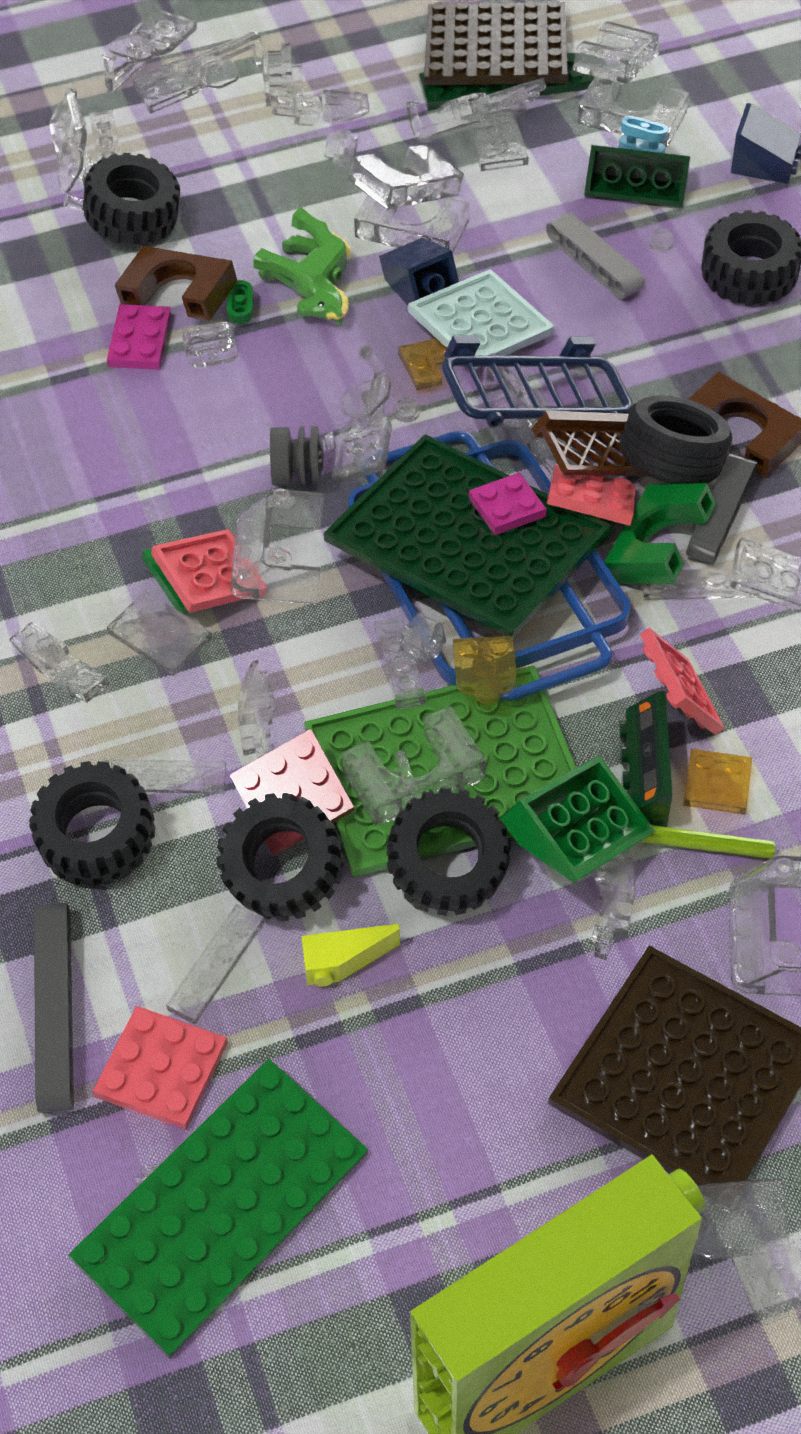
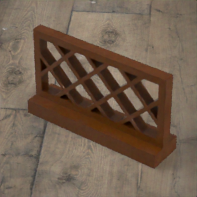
[531,411,647,476]

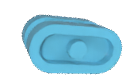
[618,117,669,153]

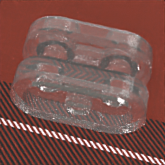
[182,322,239,368]

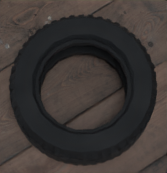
[620,395,733,484]

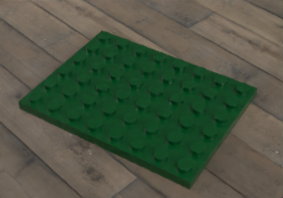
[323,434,611,640]

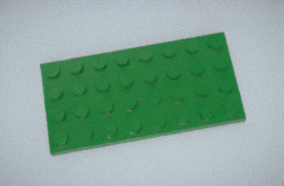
[68,1058,368,1359]

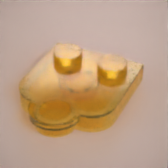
[453,636,517,704]

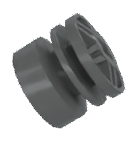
[270,426,324,485]

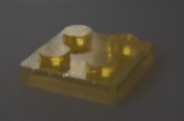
[683,749,752,815]

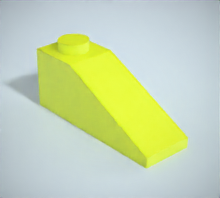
[301,924,400,987]

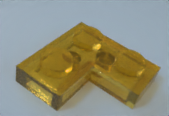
[398,338,446,390]

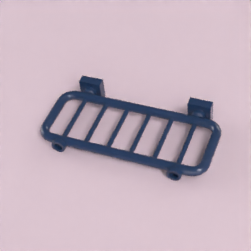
[442,335,633,428]

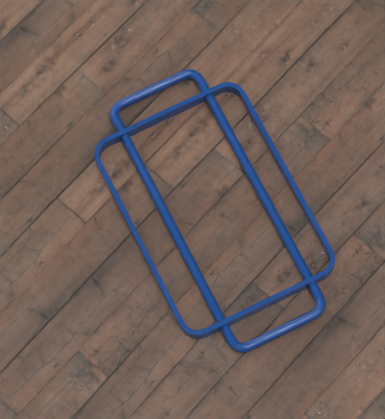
[348,431,630,701]

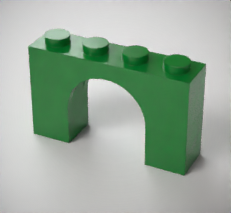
[604,483,716,584]

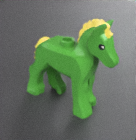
[253,207,351,326]

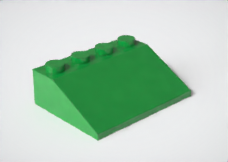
[500,755,655,883]

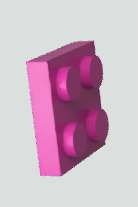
[469,472,546,535]

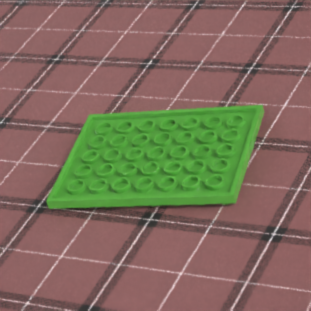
[304,665,576,878]

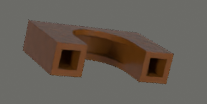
[114,246,238,321]
[688,371,801,478]

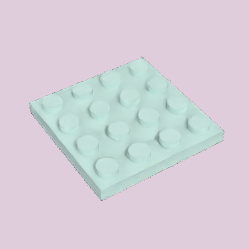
[408,269,555,369]

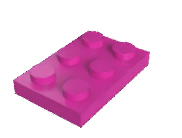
[107,304,171,370]

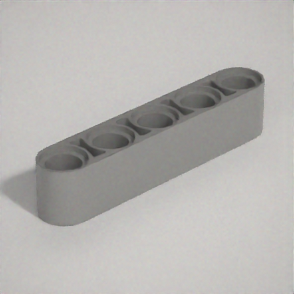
[546,213,645,300]

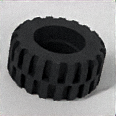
[83,153,180,246]
[701,210,801,306]
[29,761,156,887]
[386,787,511,916]
[217,793,345,921]

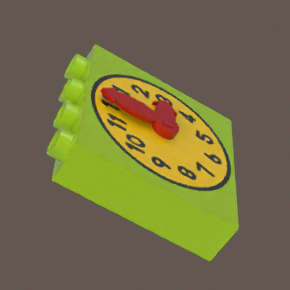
[410,1154,706,1434]

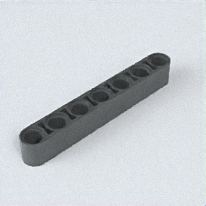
[34,903,74,1113]

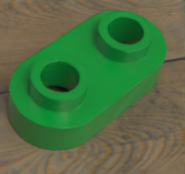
[227,280,254,324]

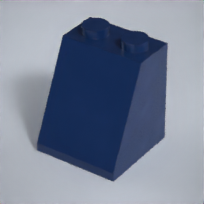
[731,103,801,184]
[379,237,459,306]

